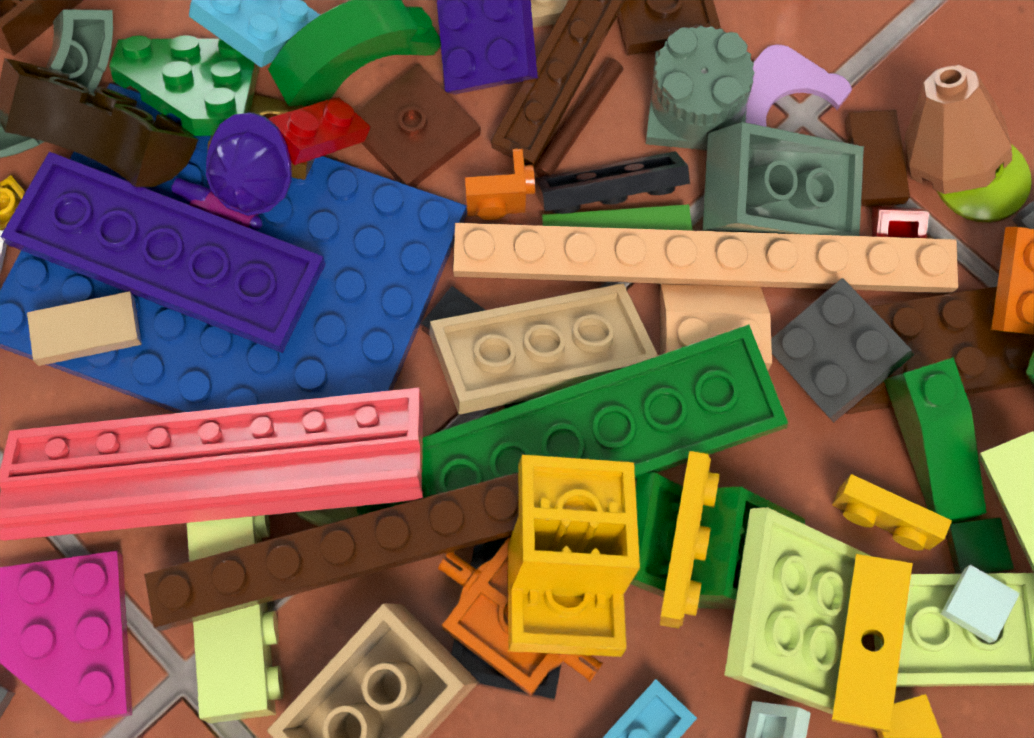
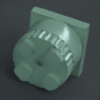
[646,26,755,150]

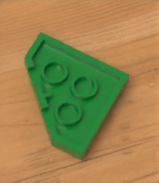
[109,35,260,136]

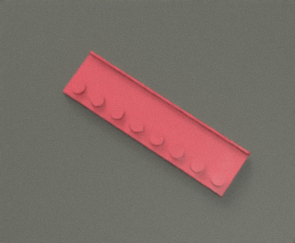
[0,388,424,541]

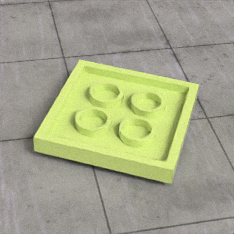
[725,507,873,714]

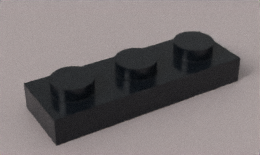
[534,151,690,214]

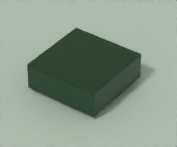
[946,517,1014,574]

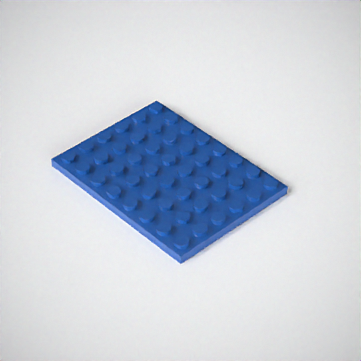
[0,83,467,413]

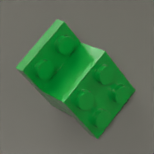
[630,472,805,609]

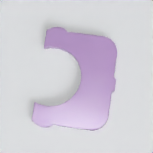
[746,45,852,127]

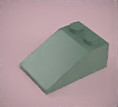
[703,122,864,236]

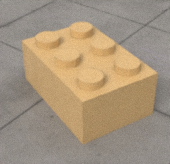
[267,604,479,738]

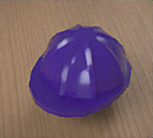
[206,112,292,216]

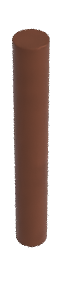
[534,59,623,177]

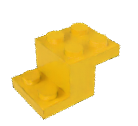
[508,455,640,657]

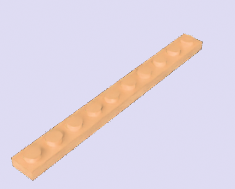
[453,223,958,293]

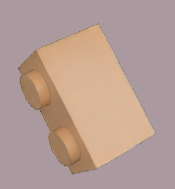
[660,284,772,370]

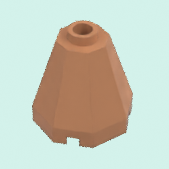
[904,65,1012,194]

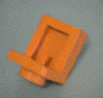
[465,149,535,220]

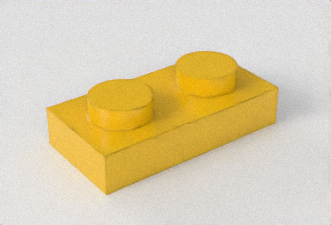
[832,474,952,551]

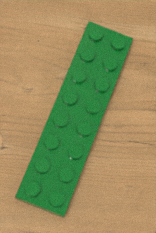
[355,325,788,516]

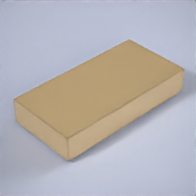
[27,291,142,366]

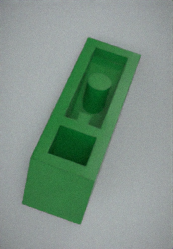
[884,357,987,524]

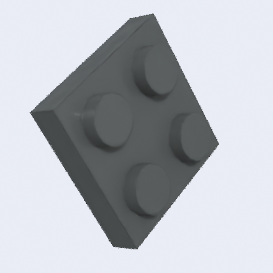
[771,278,914,423]

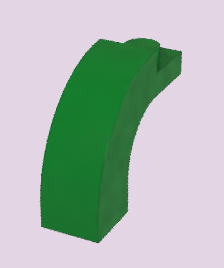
[268,0,441,106]

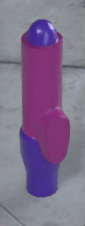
[171,178,263,230]

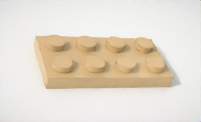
[429,283,658,415]

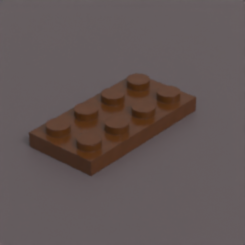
[846,286,1034,415]

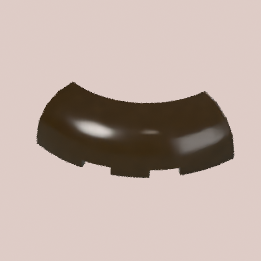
[0,58,198,187]

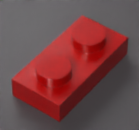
[267,97,370,165]

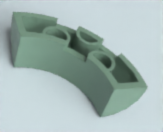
[0,10,113,159]

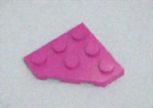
[0,551,132,724]

